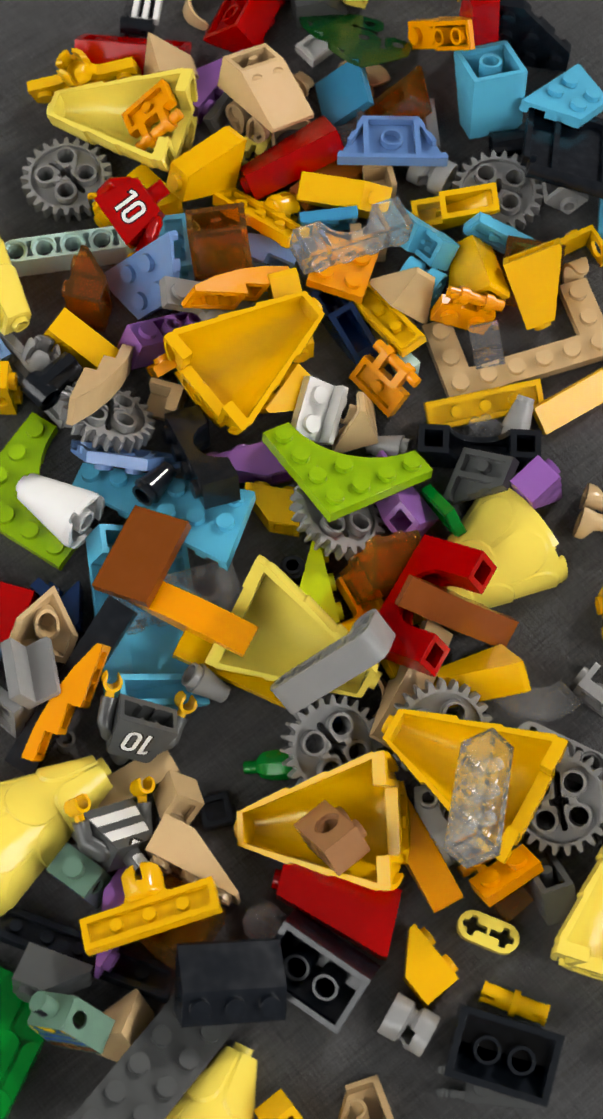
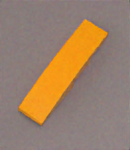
[181,266,289,310]
[128,581,259,658]
[21,643,111,762]
[405,797,464,913]

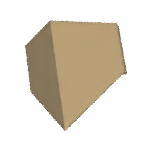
[143,32,199,80]
[370,267,435,325]
[332,391,378,453]
[9,585,78,664]
[97,988,154,1062]
[338,1075,394,1119]

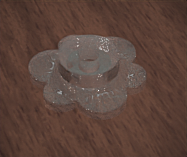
[467,414,501,437]

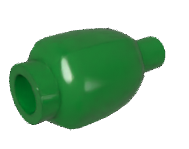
[243,749,293,781]

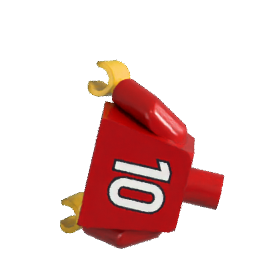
[87,176,171,258]

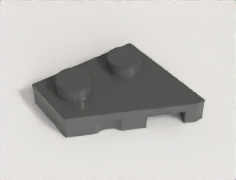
[443,447,520,505]

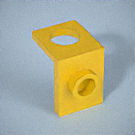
[560,224,603,267]

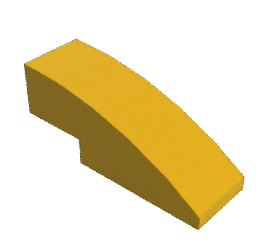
[411,182,500,231]

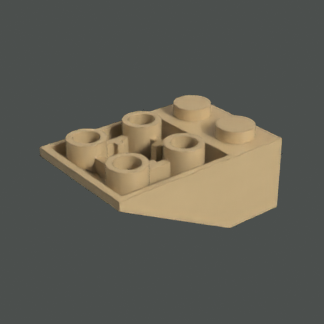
[217,43,314,133]
[145,813,241,907]

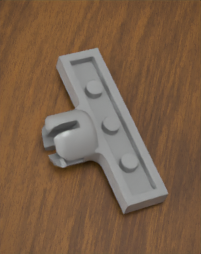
[159,276,268,321]
[0,333,65,429]

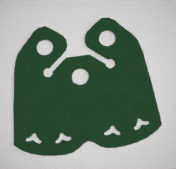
[299,14,412,68]

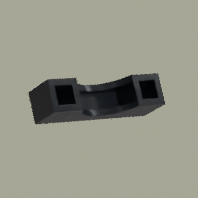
[162,405,241,509]
[416,423,542,472]

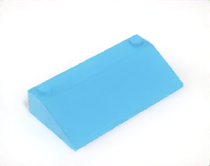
[85,524,210,710]

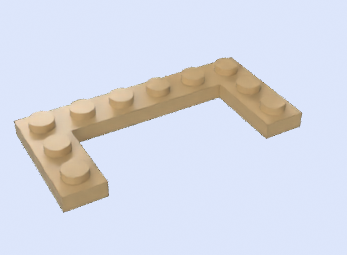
[421,278,603,397]

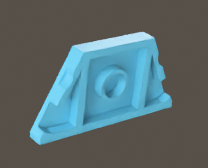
[519,64,603,129]

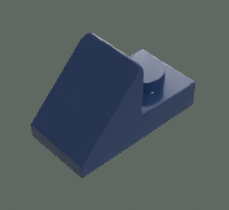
[30,577,84,632]

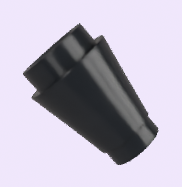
[132,462,177,506]

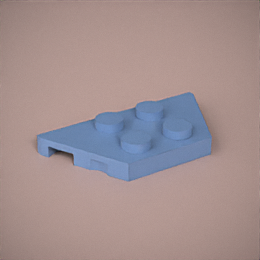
[337,115,448,167]
[99,230,181,320]
[70,439,180,475]

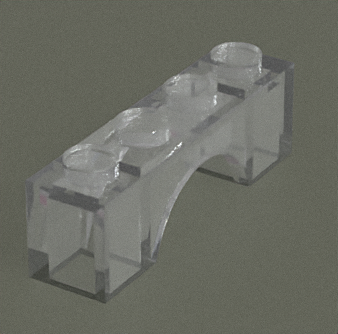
[289,196,414,275]

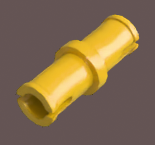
[478,980,551,1027]

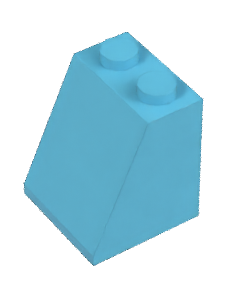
[454,40,528,140]

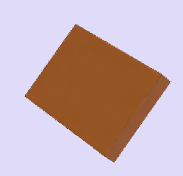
[92,505,192,608]

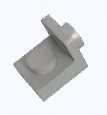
[572,662,603,717]

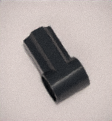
[488,123,525,157]
[20,351,83,411]

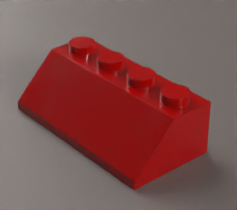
[203,0,286,53]
[74,34,192,76]

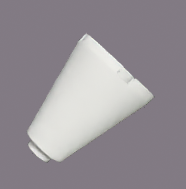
[16,473,105,549]

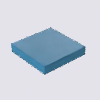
[315,58,374,129]
[297,206,359,234]

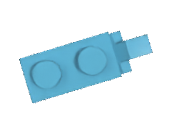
[462,211,540,256]

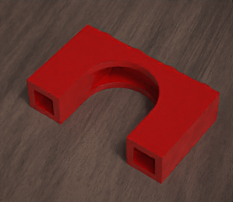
[379,534,497,677]

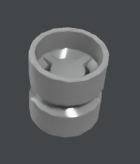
[406,160,459,196]
[377,992,441,1057]

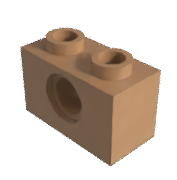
[294,800,371,876]

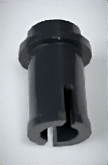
[120,14,154,37]
[280,555,305,586]

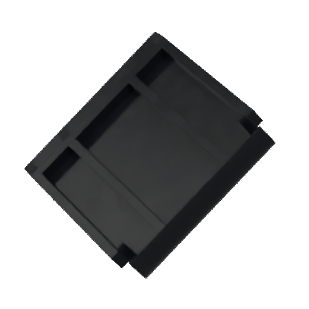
[520,107,603,199]

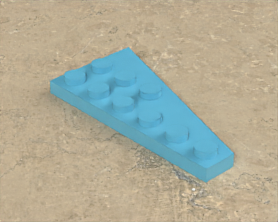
[72,463,256,571]

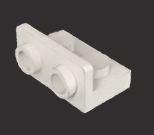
[290,376,349,445]

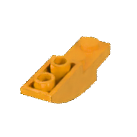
[407,16,475,51]

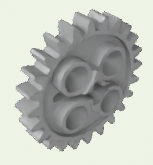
[20,137,113,222]
[451,150,544,230]
[56,381,155,454]
[289,484,385,562]
[393,677,493,779]
[280,694,384,786]
[525,747,603,856]

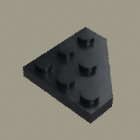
[498,0,572,71]

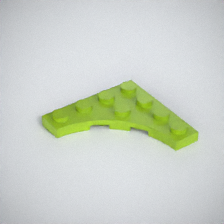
[0,412,77,571]
[262,422,433,522]

